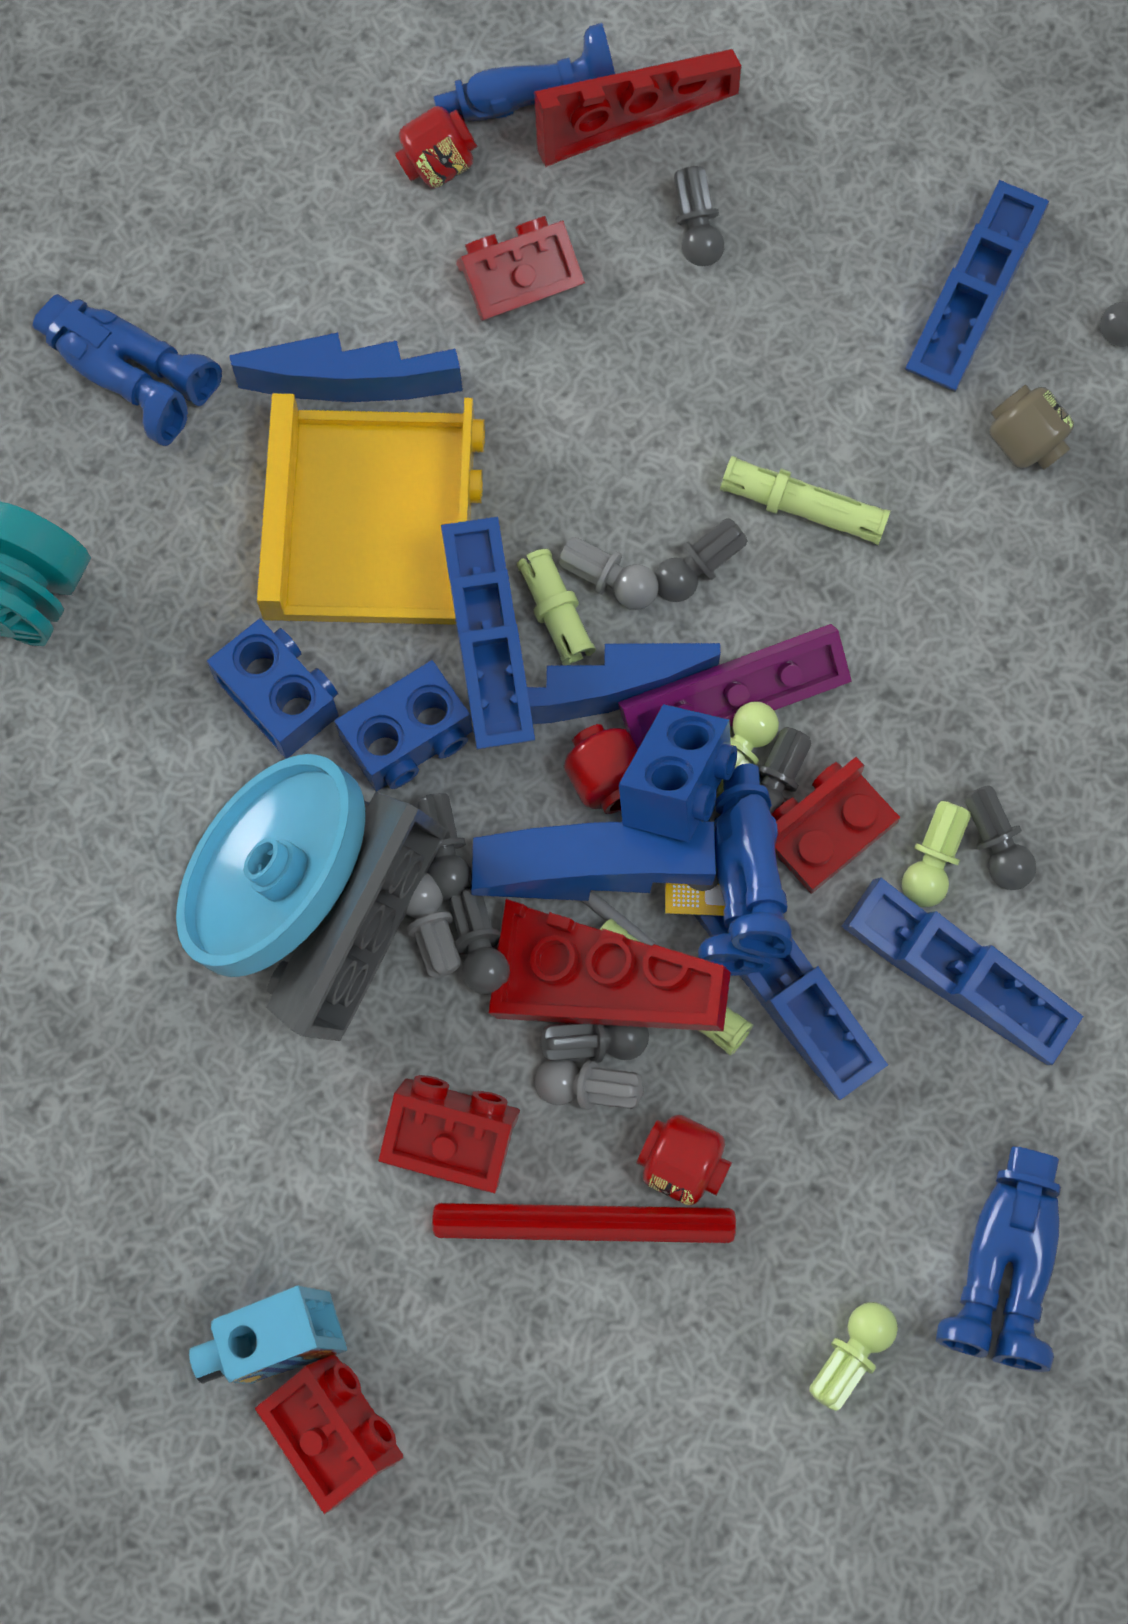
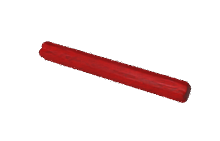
[432,1203,736,1243]

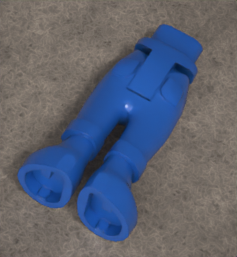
[434,23,615,121]
[32,294,222,446]
[698,763,792,976]
[936,1147,1061,1372]

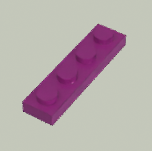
[618,624,852,749]

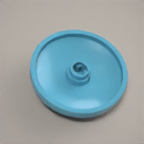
[176,754,365,977]

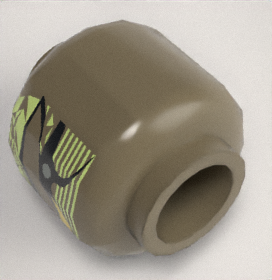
[990,384,1074,470]

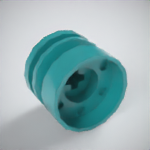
[0,501,91,646]

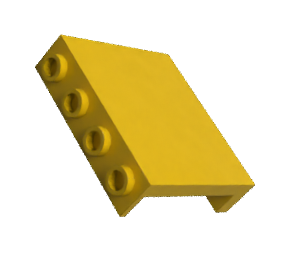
[257,393,485,625]

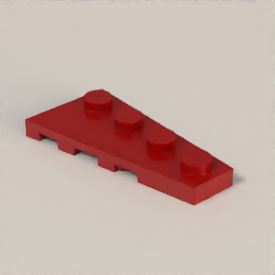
[535,49,741,167]
[488,899,731,1032]

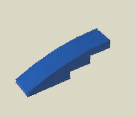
[905,180,1049,392]
[229,332,463,402]
[441,517,535,750]
[527,643,721,724]
[471,821,716,901]
[841,877,1084,1065]
[694,915,888,1100]

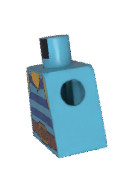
[189,1286,348,1384]

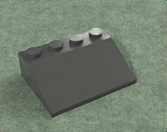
[266,792,448,1041]

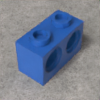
[207,618,339,759]
[334,660,473,792]
[619,704,737,842]

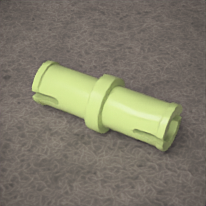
[517,549,596,665]

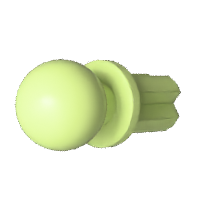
[716,702,779,799]
[902,801,971,907]
[809,1302,898,1411]

